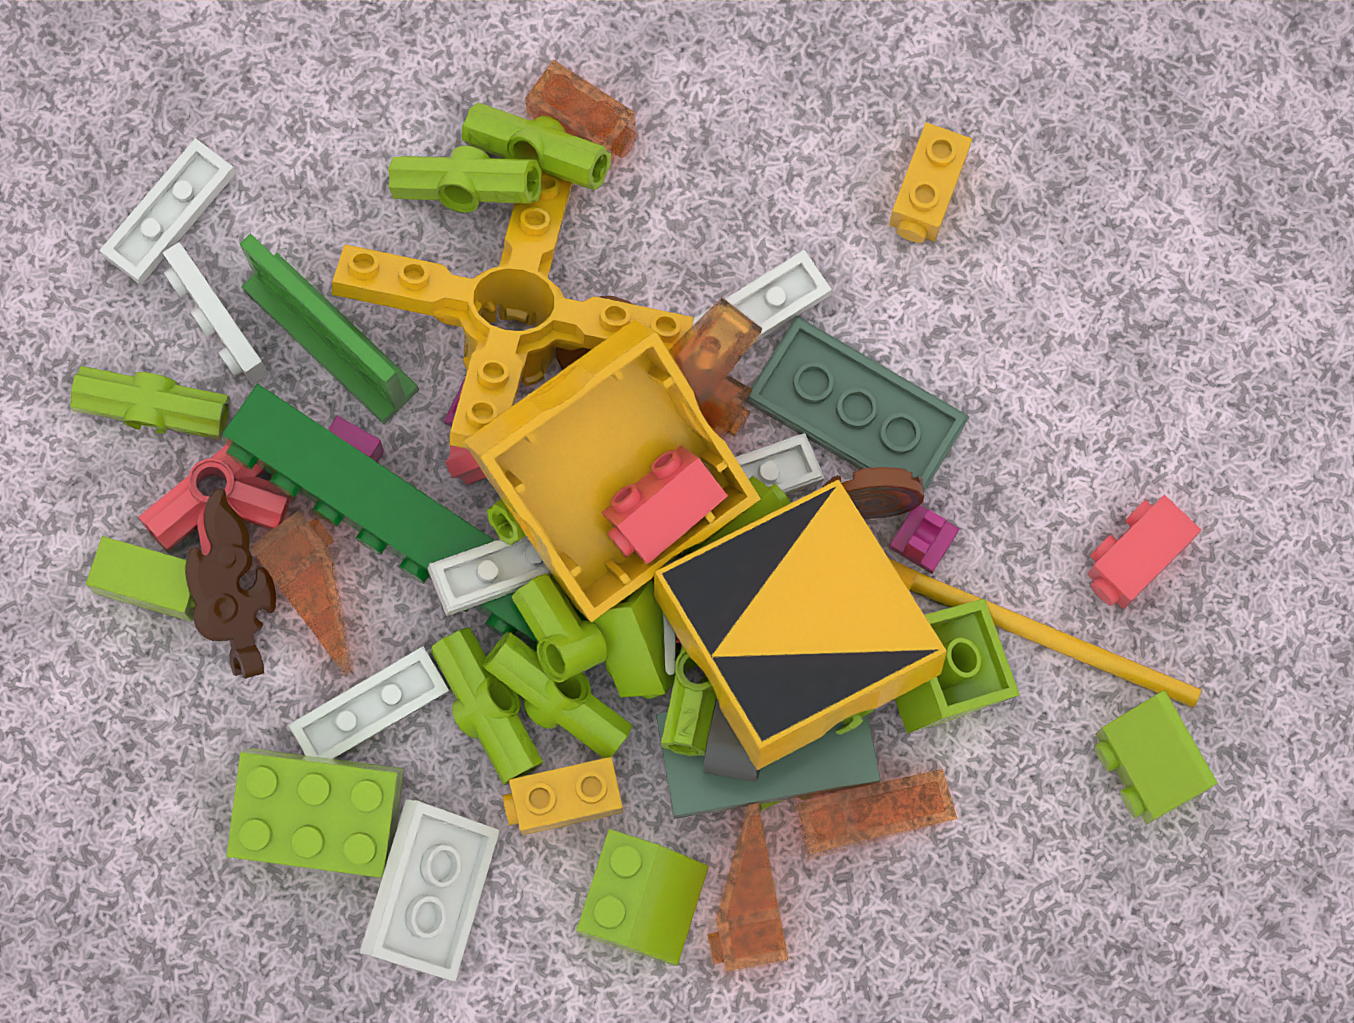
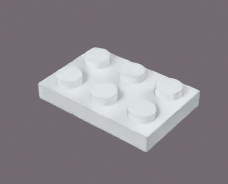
[360,799,500,982]

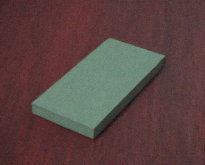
[745,315,970,492]
[656,712,881,819]

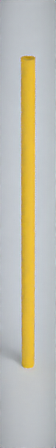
[910,572,1202,708]

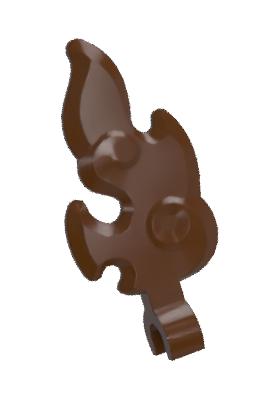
[185,488,276,679]

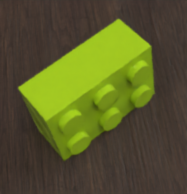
[226,748,405,878]

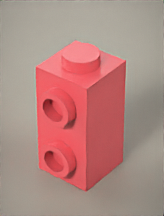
[602,446,728,564]
[1087,494,1201,609]

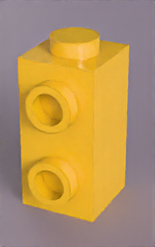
[889,122,973,243]
[502,757,623,836]

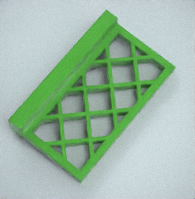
[240,233,419,425]

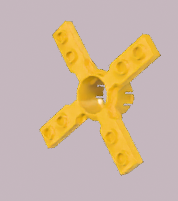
[332,172,694,449]

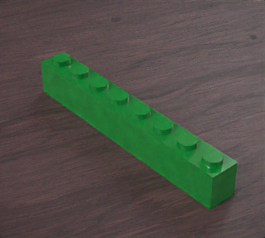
[222,383,588,652]

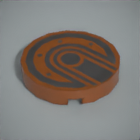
[822,467,924,519]

